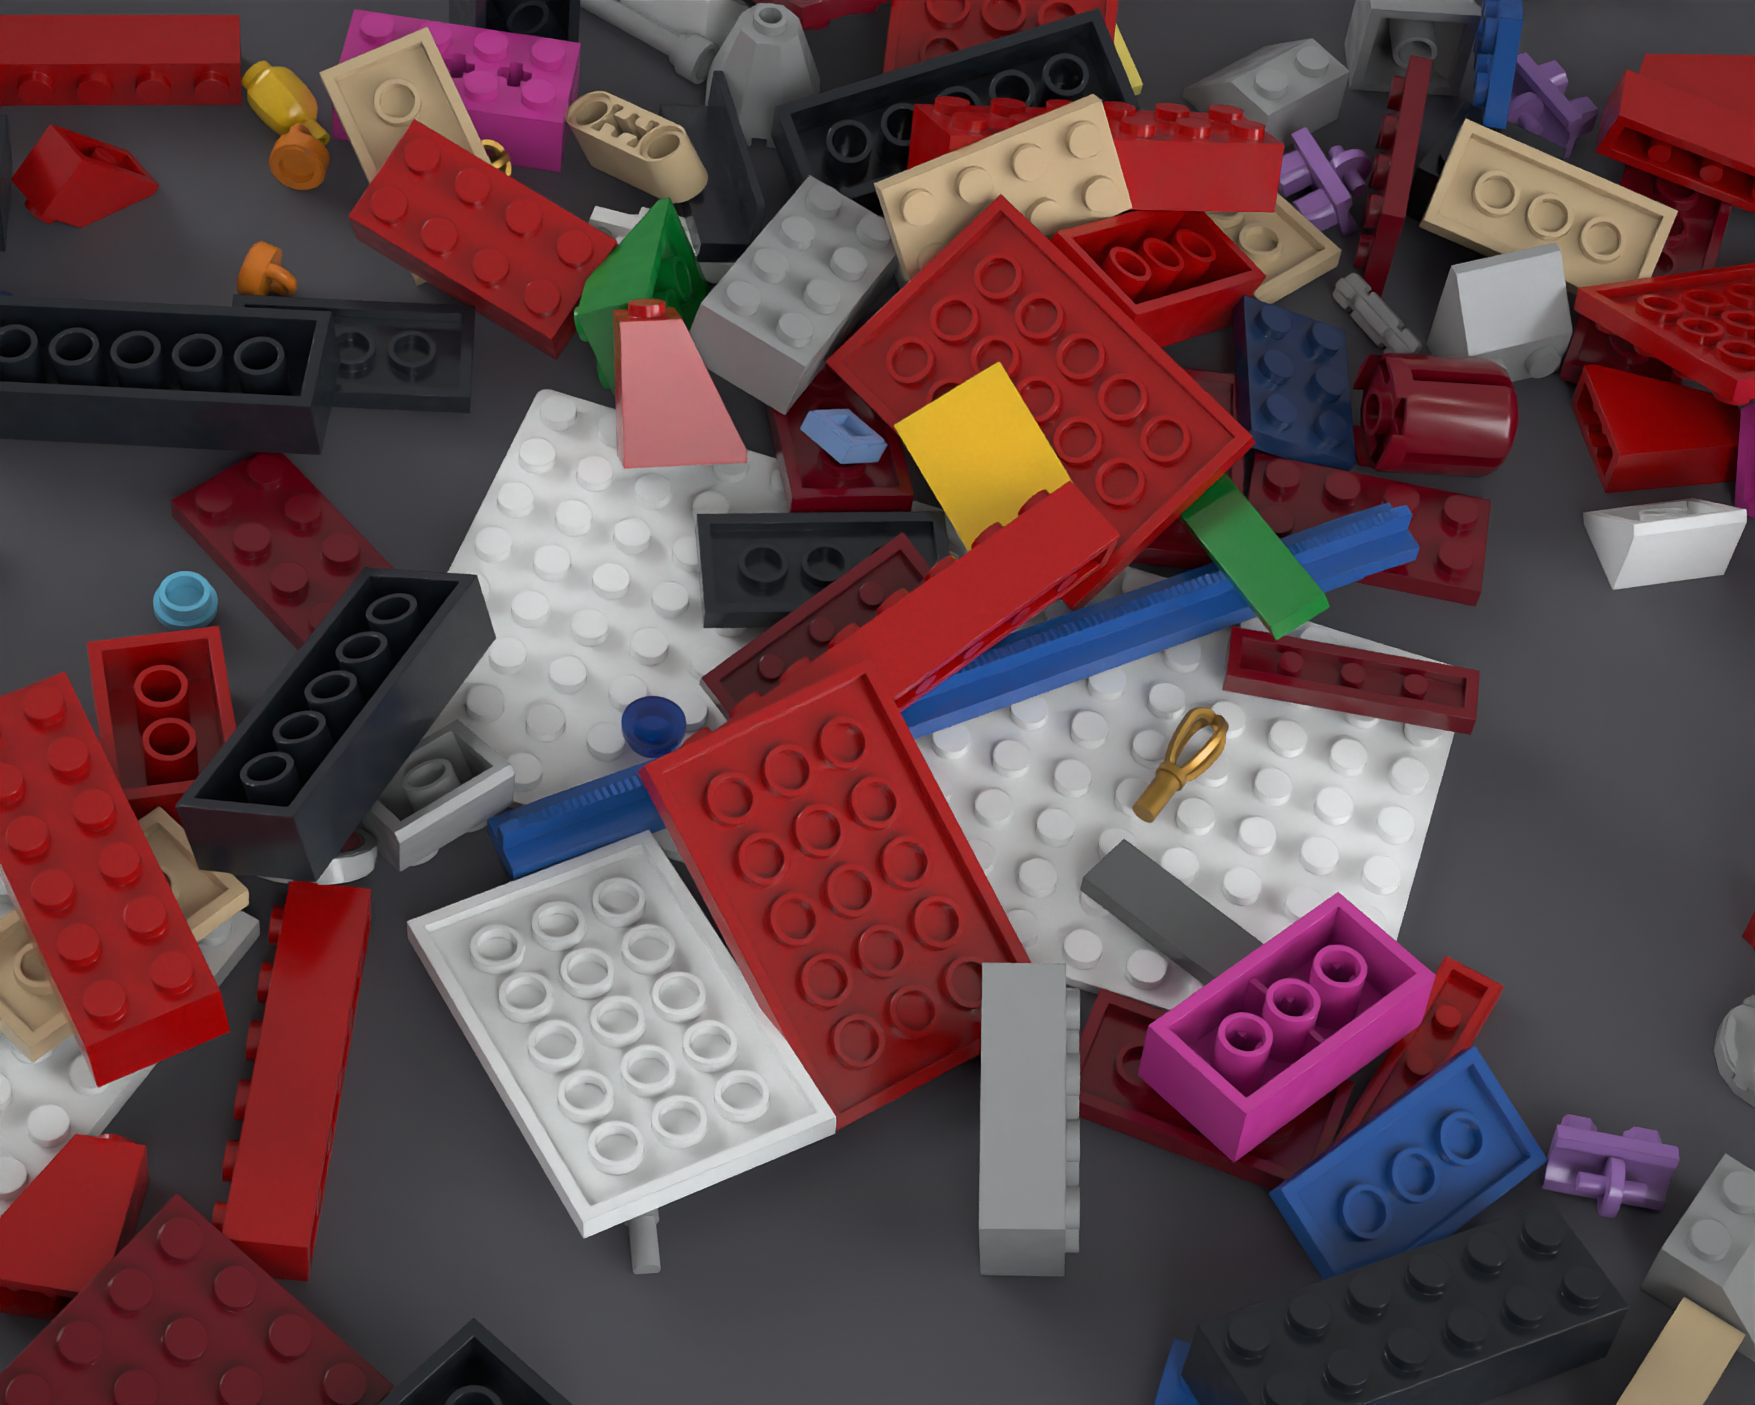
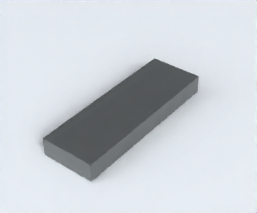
[1080,839,1263,985]

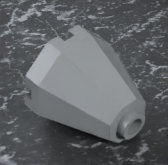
[705,3,820,148]

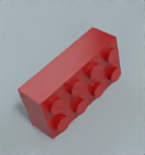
[348,119,618,360]
[1051,210,1267,348]

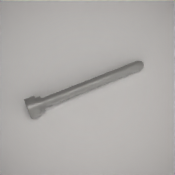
[580,0,719,84]

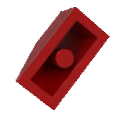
[11,124,160,228]

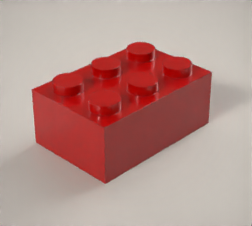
[87,626,236,829]

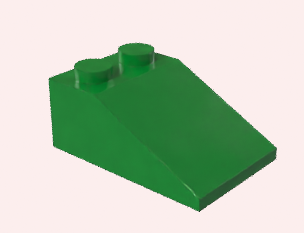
[574,197,711,397]

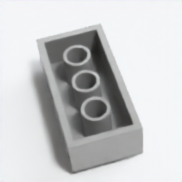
[689,175,899,415]
[979,963,1080,1276]

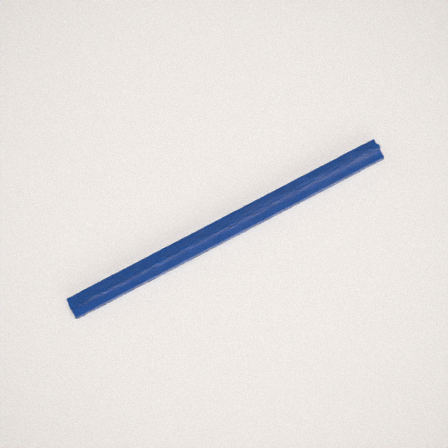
[487,502,1420,881]

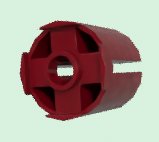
[1353,352,1519,478]

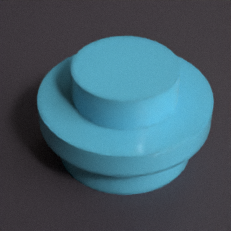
[153,571,218,631]

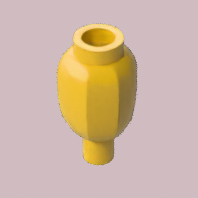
[241,61,330,146]

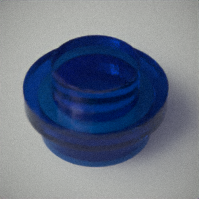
[621,696,686,758]

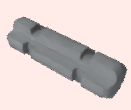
[1333,273,1422,354]

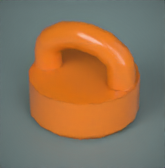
[268,124,331,190]
[236,241,298,296]

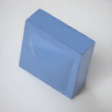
[800,409,888,464]

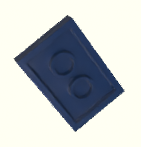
[1232,295,1356,471]

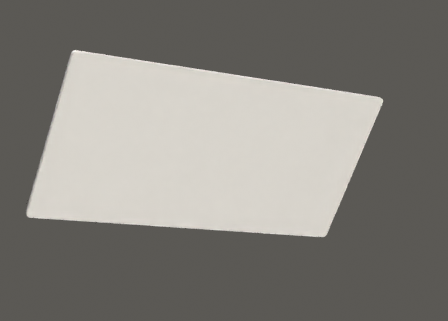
[421,389,1455,1012]

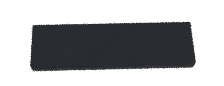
[658,70,766,263]

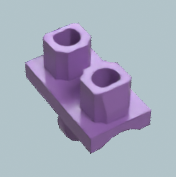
[1507,52,1598,159]
[1278,127,1372,238]
[1541,1114,1680,1218]

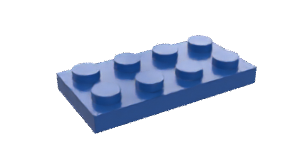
[1473,0,1523,129]
[1268,1045,1548,1280]

